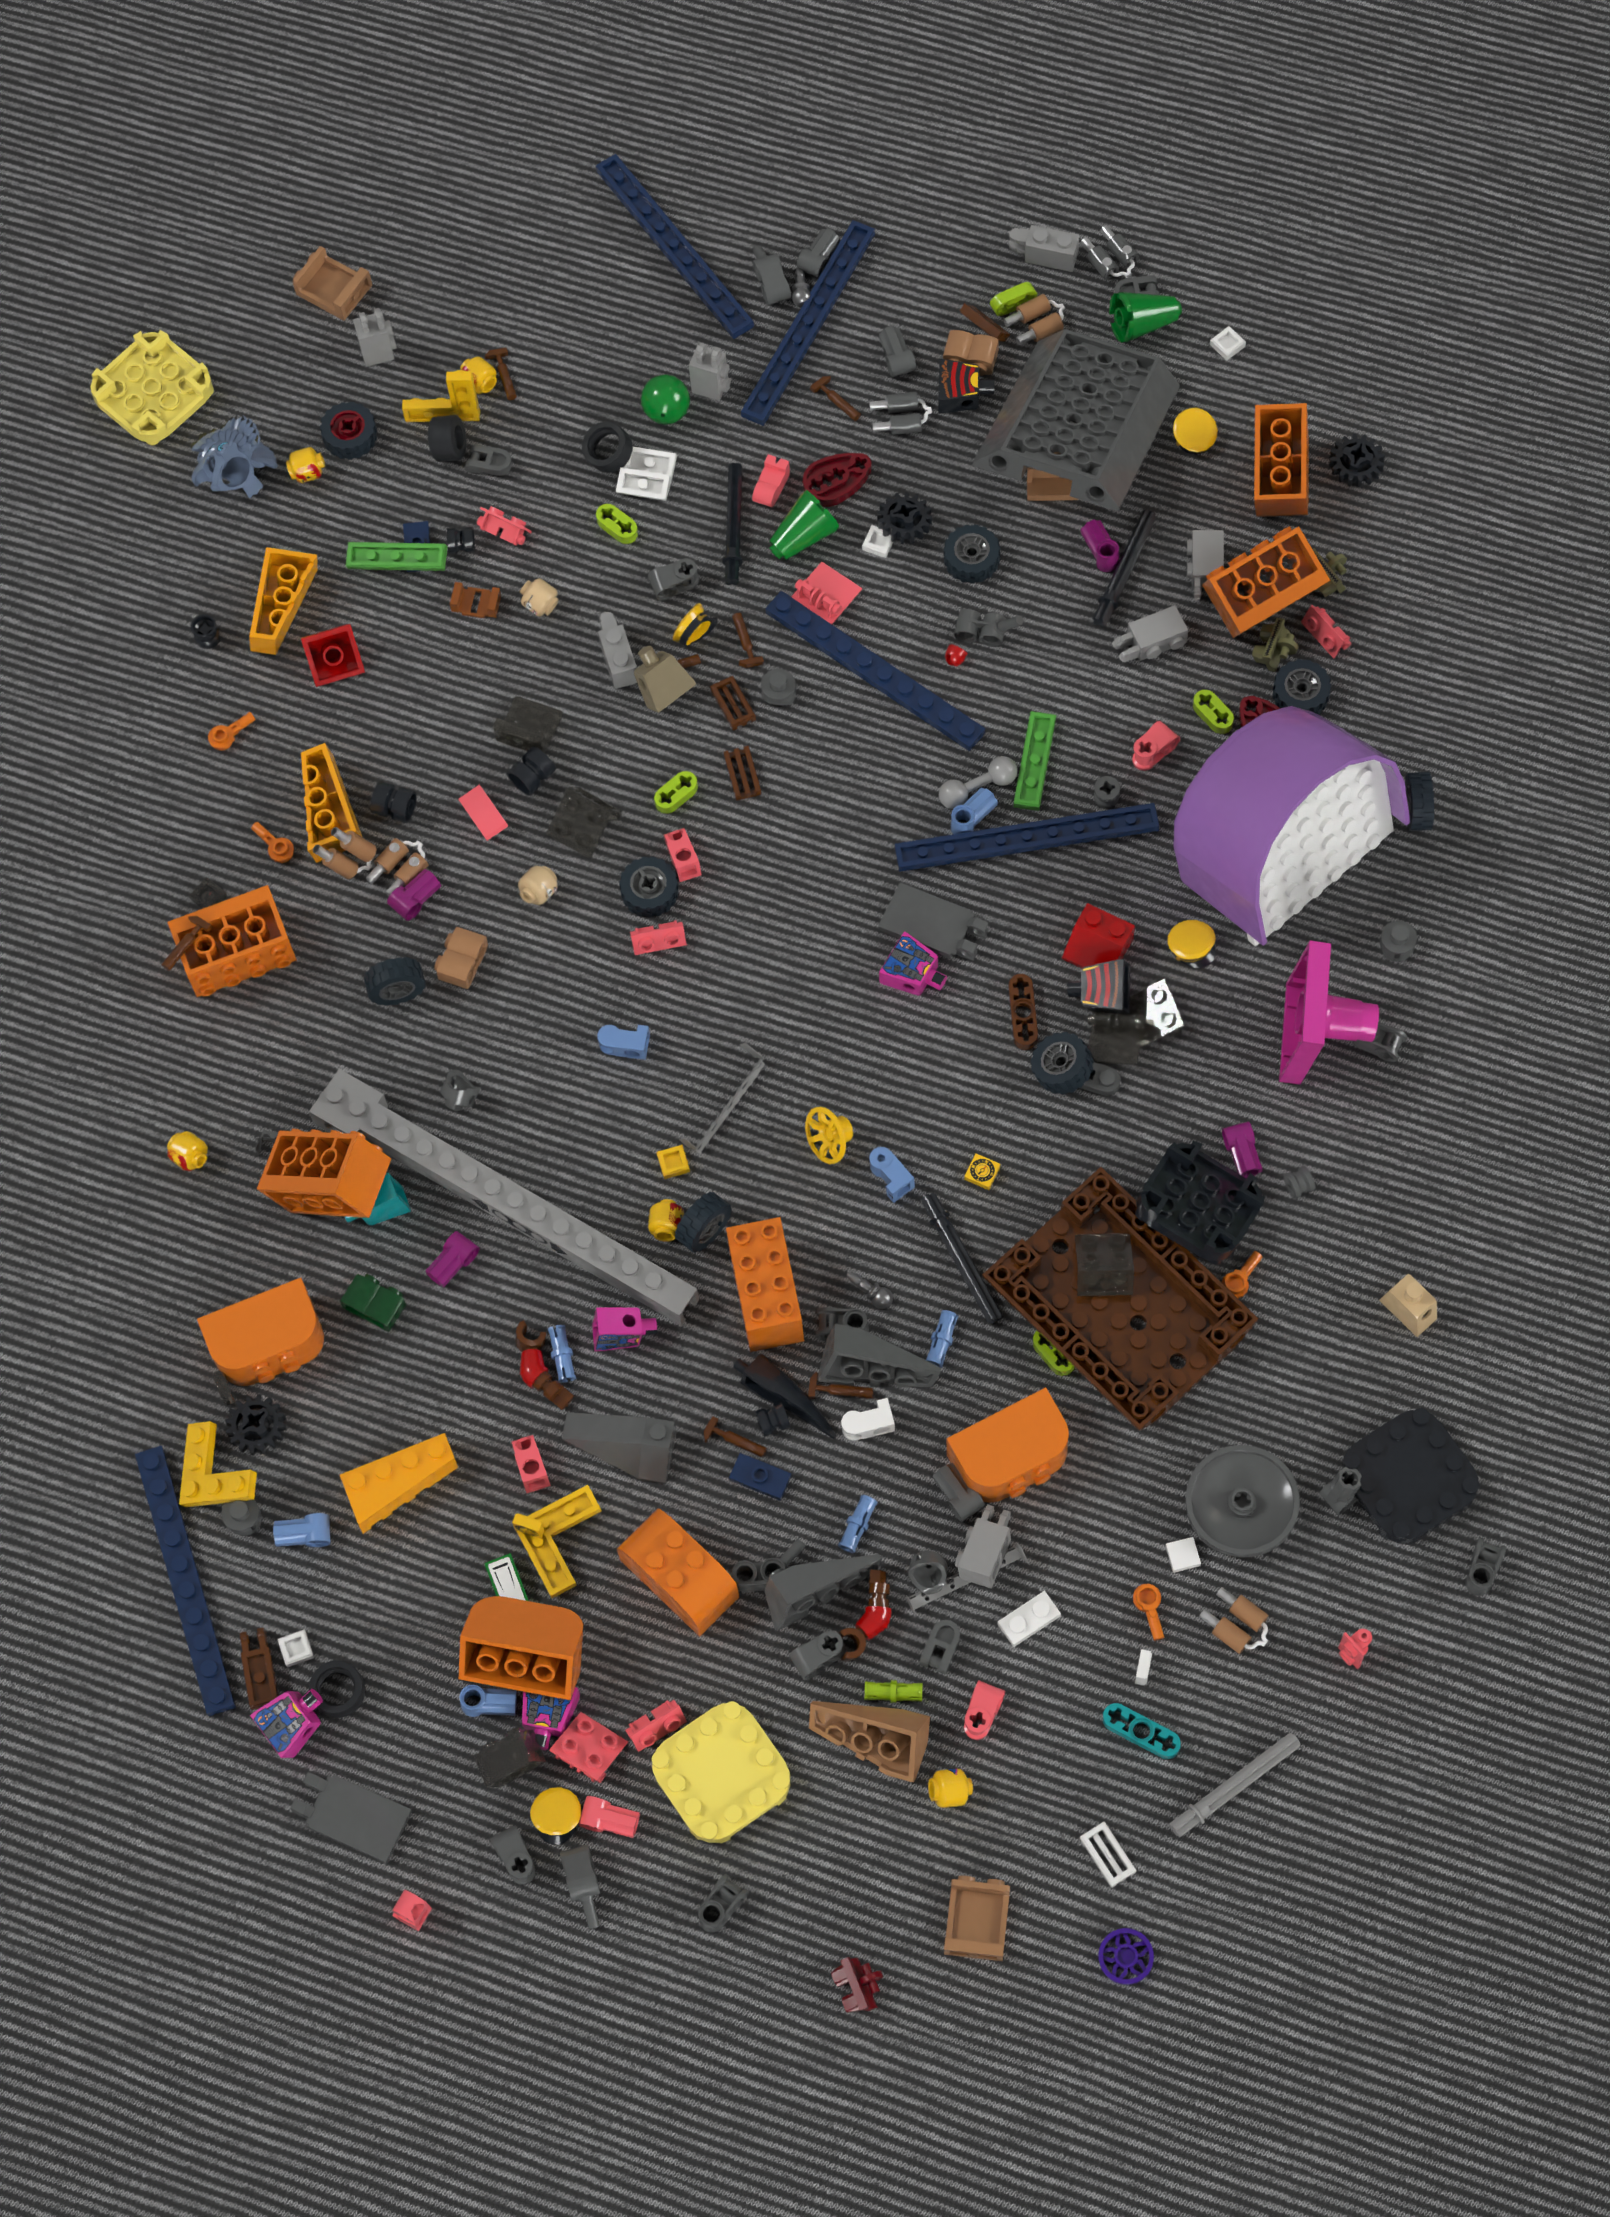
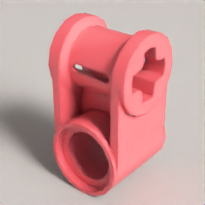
[1132,721,1180,771]
[964,1680,1006,1740]

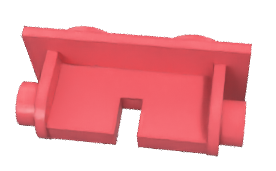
[477,506,532,546]
[1301,605,1351,659]
[630,920,687,955]
[1338,1629,1372,1670]
[625,1700,687,1752]

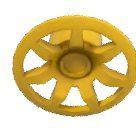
[805,1106,853,1164]

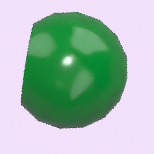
[640,374,690,425]

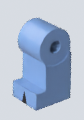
[597,1025,650,1060]
[869,1147,915,1203]

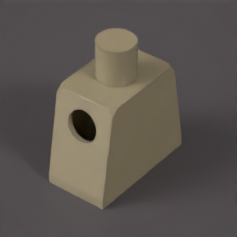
[634,646,696,713]

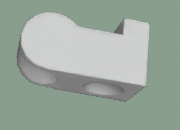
[841,1398,895,1441]

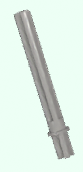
[1169,1733,1301,1838]

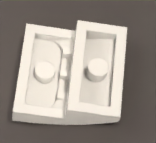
[616,447,677,501]

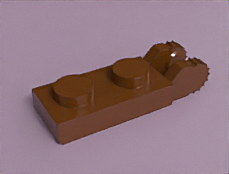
[240,1627,278,1710]

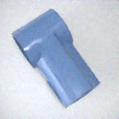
[951,787,998,834]
[273,1513,330,1547]
[459,1685,517,1717]

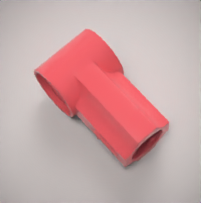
[578,1796,640,1838]

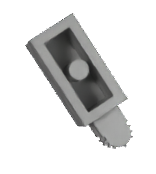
[1009,225,1079,272]
[353,308,397,367]
[689,342,731,401]
[1187,530,1224,600]
[1112,605,1188,662]
[598,612,637,689]
[955,1504,1011,1589]

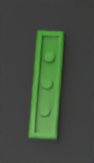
[346,542,448,571]
[1013,711,1056,811]

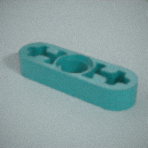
[1103,1703,1181,1759]

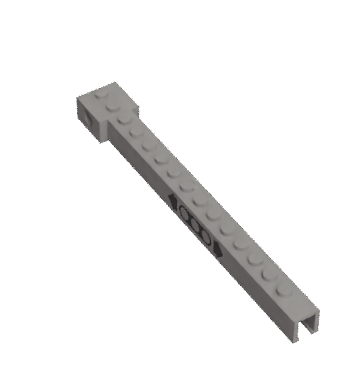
[309,1069,699,1326]

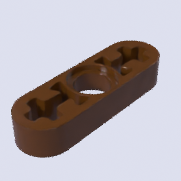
[1008,974,1038,1050]

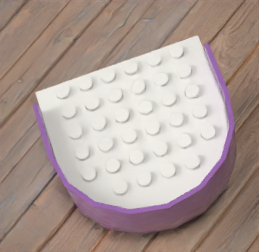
[1173,706,1410,947]

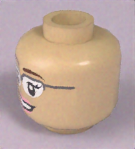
[520,578,559,617]
[518,866,557,905]

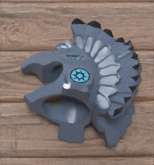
[190,415,278,498]

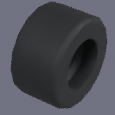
[428,415,467,462]

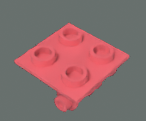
[791,562,862,624]
[549,1712,628,1783]

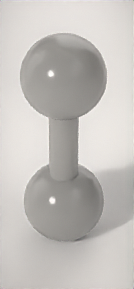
[939,756,1017,809]

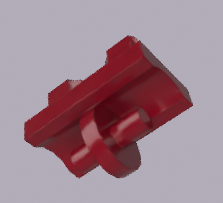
[831,1957,884,2013]

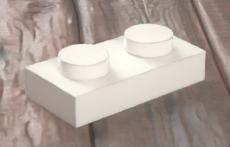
[997,1590,1061,1647]

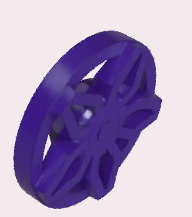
[1098,1928,1154,1985]

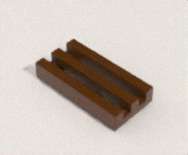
[960,303,1010,342]
[710,676,756,731]
[723,745,761,801]

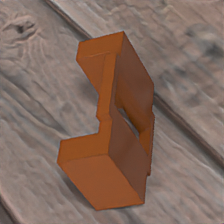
[450,582,501,618]

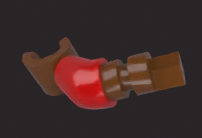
[515,1320,574,1410]
[838,1569,892,1662]

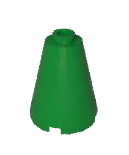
[1109,292,1182,342]
[769,490,839,560]

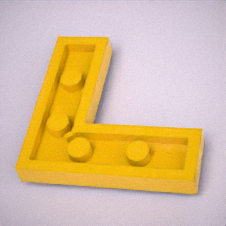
[402,370,480,422]
[179,1421,257,1507]
[516,1485,602,1599]

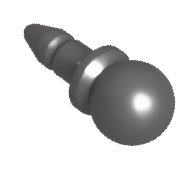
[792,268,810,307]
[847,1272,893,1309]

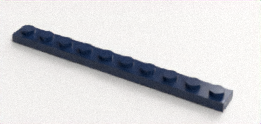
[596,154,754,339]
[741,220,875,426]
[765,591,985,752]
[895,803,1159,872]
[135,1445,236,1716]

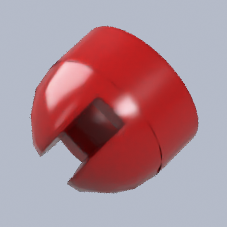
[945,644,968,666]

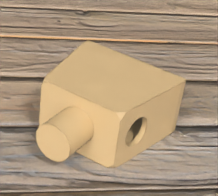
[1380,1274,1437,1337]

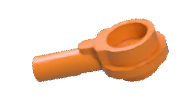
[208,712,256,751]
[251,822,294,863]
[1221,1251,1262,1298]
[1133,1584,1165,1641]

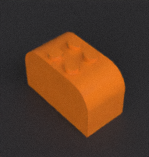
[1254,403,1309,517]
[197,1277,324,1386]
[946,1387,1069,1502]
[617,1509,739,1637]
[459,1596,583,1700]

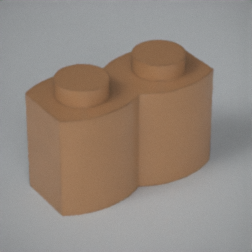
[943,330,999,376]
[434,927,488,989]

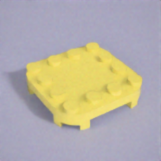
[90,330,214,445]
[652,1701,790,1844]

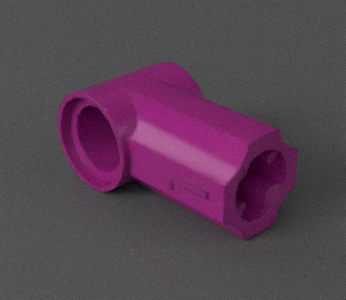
[1080,519,1119,572]
[387,869,441,921]
[1222,1121,1262,1178]
[425,1231,479,1288]

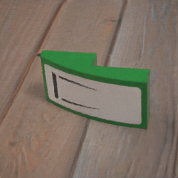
[484,1553,529,1601]

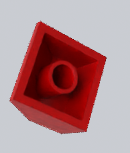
[1062,903,1135,968]

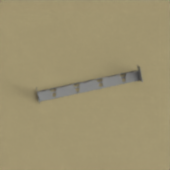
[679,1043,765,1153]
[906,1542,1028,1615]

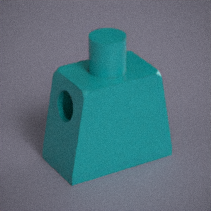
[344,1172,411,1225]

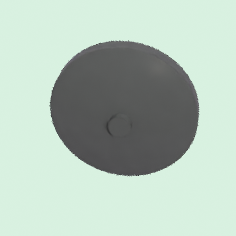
[1185,1445,1300,1558]

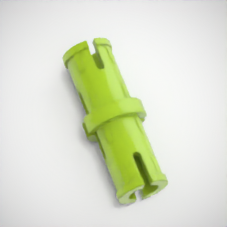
[865,1680,923,1703]

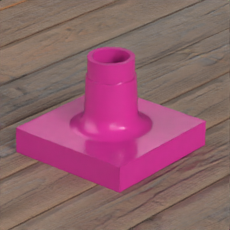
[1279,941,1379,1085]

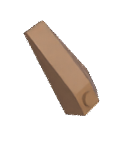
[809,1701,930,1782]

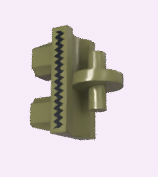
[1313,548,1347,597]
[1252,618,1299,672]

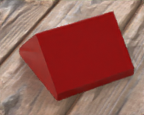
[301,623,365,687]

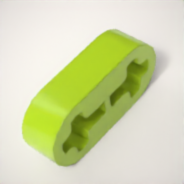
[990,282,1037,316]
[596,504,638,544]
[1193,690,1234,734]
[654,771,698,814]
[1033,1331,1074,1376]

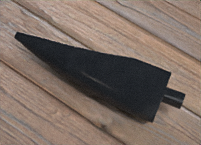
[733,1354,837,1439]

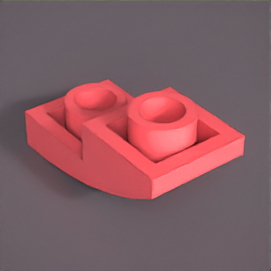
[458,784,508,841]

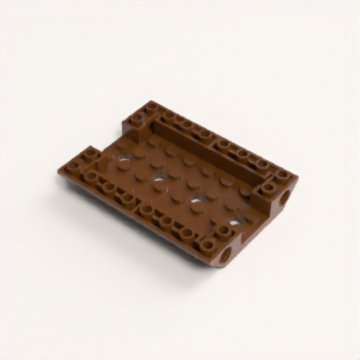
[982,1167,1258,1431]

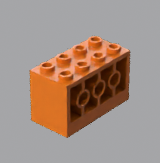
[1202,526,1330,638]
[167,885,297,997]
[257,1129,391,1218]
[726,1217,804,1352]

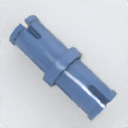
[926,1310,959,1368]
[548,1325,576,1383]
[838,1495,878,1553]

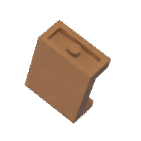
[293,246,372,321]
[1027,452,1078,501]
[944,1876,1010,1962]

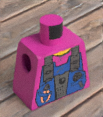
[879,932,947,996]
[592,1307,657,1352]
[522,1687,580,1750]
[250,1689,323,1758]

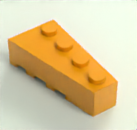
[249,547,318,655]
[301,743,362,863]
[340,1433,458,1534]

